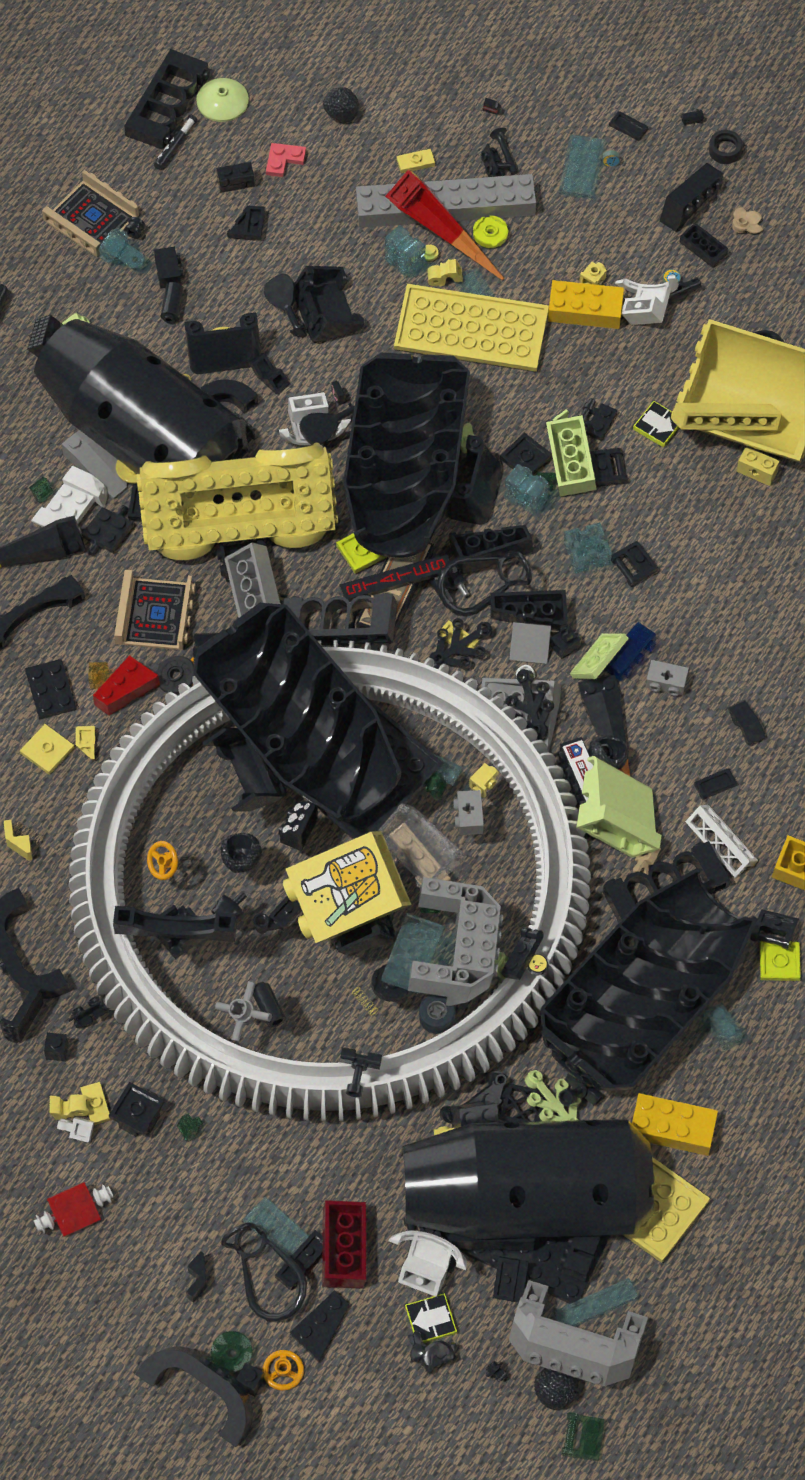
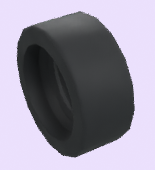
[709,130,743,164]

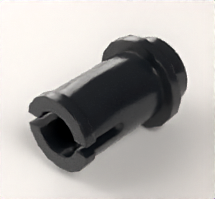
[681,109,704,124]

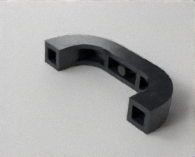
[201,379,258,414]
[0,887,69,999]
[135,1346,253,1447]

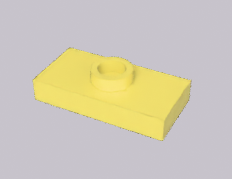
[397,149,435,174]
[80,1082,111,1125]

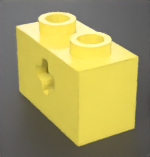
[737,447,780,486]

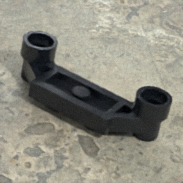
[253,896,302,934]
[439,1070,507,1123]

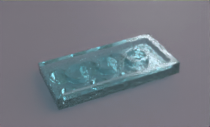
[559,134,605,200]
[381,913,444,994]

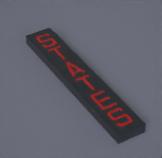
[339,554,453,602]

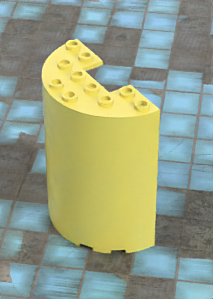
[671,319,805,463]

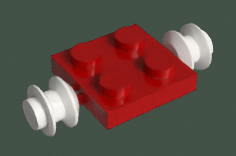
[34,1182,113,1237]

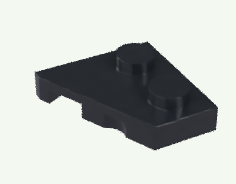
[227,205,265,240]

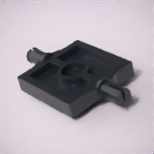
[82,505,134,556]

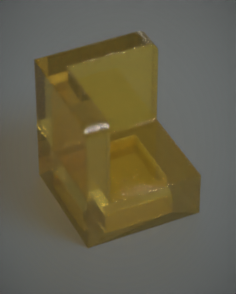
[88,662,109,690]

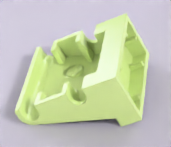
[576,756,662,858]

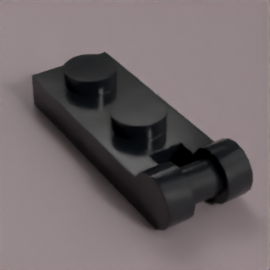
[501,927,544,980]

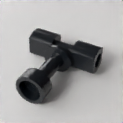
[340,1047,382,1097]
[559,1073,604,1106]

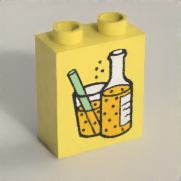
[283,831,411,943]

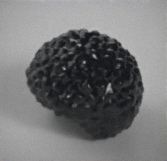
[323,87,360,123]
[588,734,629,770]
[220,833,262,873]
[534,1368,579,1410]

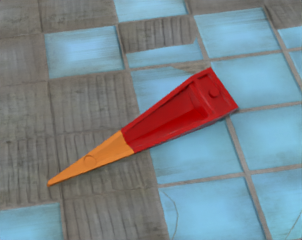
[385,169,504,280]

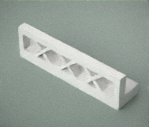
[685,805,758,878]

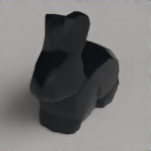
[408,1331,457,1374]

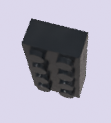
[679,223,728,268]

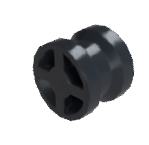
[124,217,146,239]

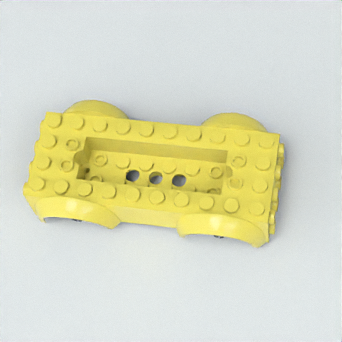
[136,443,338,560]

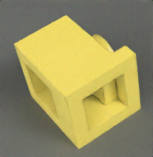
[579,262,607,285]
[469,763,499,798]

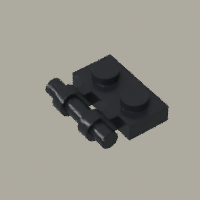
[578,398,618,441]

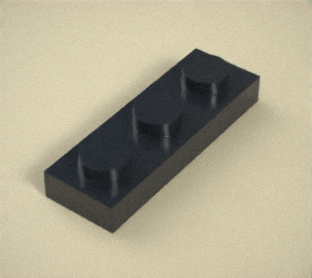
[275,1230,330,1290]

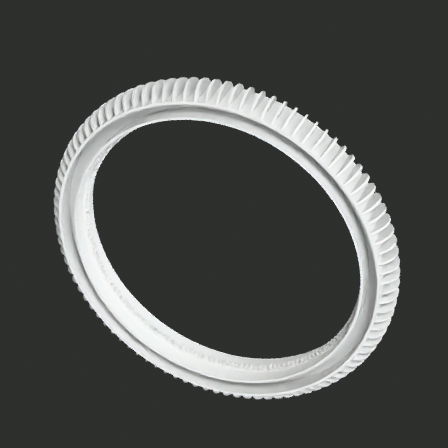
[69,640,591,1121]

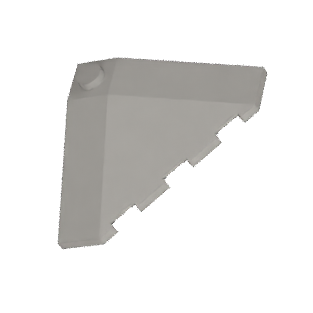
[62,430,127,500]
[481,678,562,753]

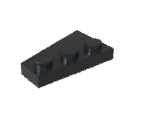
[290,1290,349,1362]

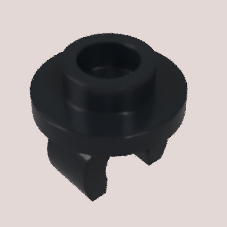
[485,1361,507,1382]

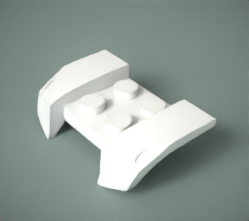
[31,466,108,536]

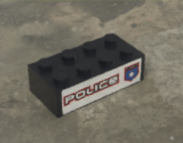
[557,737,594,808]

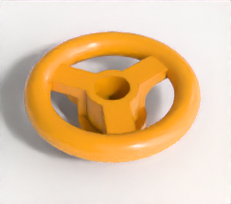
[147,841,178,880]
[262,1350,304,1391]

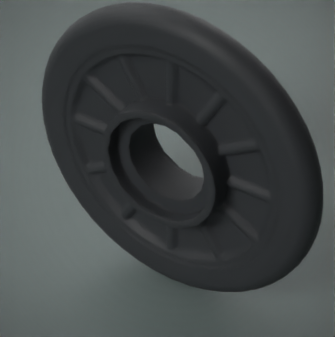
[156,656,194,694]

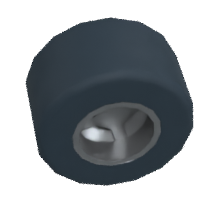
[419,995,455,1034]

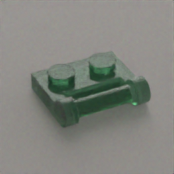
[561,1412,605,1462]

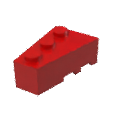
[93,655,160,715]

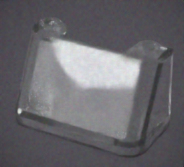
[378,803,467,889]

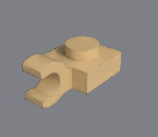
[633,848,661,875]

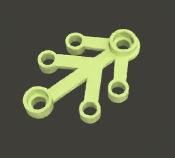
[525,1070,581,1121]

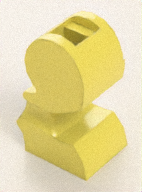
[427,259,463,286]
[50,1094,89,1120]

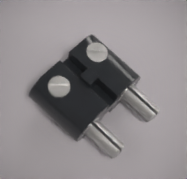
[428,566,469,602]

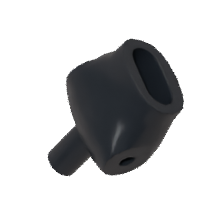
[211,891,247,919]

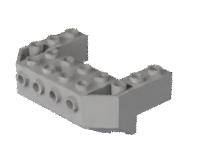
[408,877,503,1006]
[509,1280,648,1386]

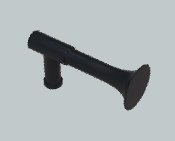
[490,127,518,175]

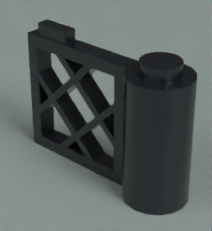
[498,1083,547,1122]

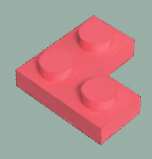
[266,143,306,177]

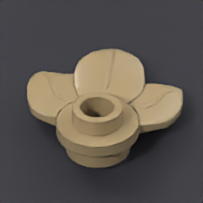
[732,207,763,234]

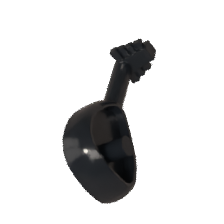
[264,273,307,338]
[299,402,354,445]

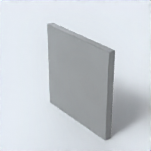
[509,622,551,664]

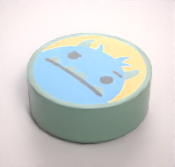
[602,150,620,166]
[663,269,681,283]

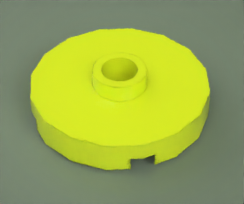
[473,216,508,248]

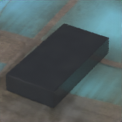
[609,111,648,141]
[694,768,737,800]

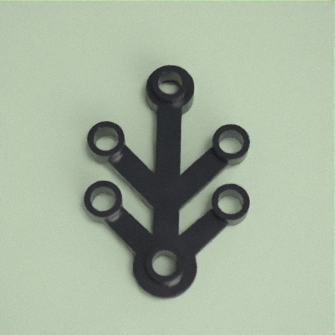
[429,618,492,669]
[506,669,554,740]

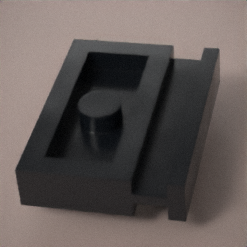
[493,1256,529,1302]

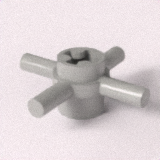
[215,981,272,1042]

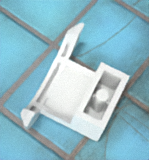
[615,274,679,325]
[279,392,351,445]
[389,1231,467,1297]

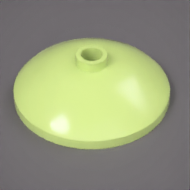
[196,78,249,122]

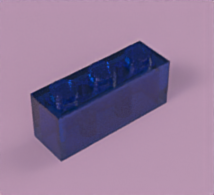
[604,622,656,681]

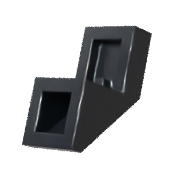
[249,353,290,394]
[728,700,766,745]
[186,1251,207,1302]

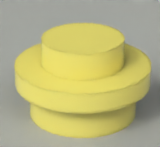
[421,245,438,261]

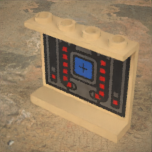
[42,170,139,257]
[114,570,196,650]

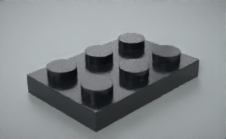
[25,659,76,720]

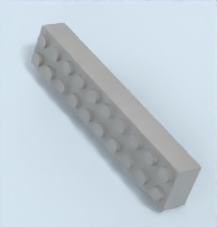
[356,174,536,228]

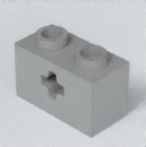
[646,660,689,696]
[453,790,484,835]

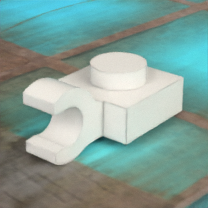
[57,1117,95,1143]

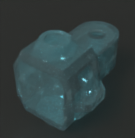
[99,228,145,269]

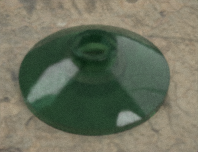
[211,1331,253,1372]

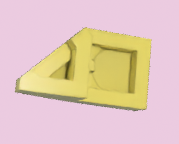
[76,726,95,760]

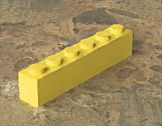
[672,403,782,430]

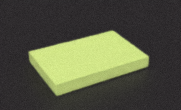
[570,634,629,679]

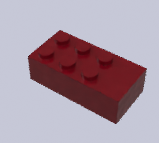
[322,1200,366,1289]

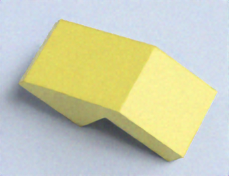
[4,820,32,861]

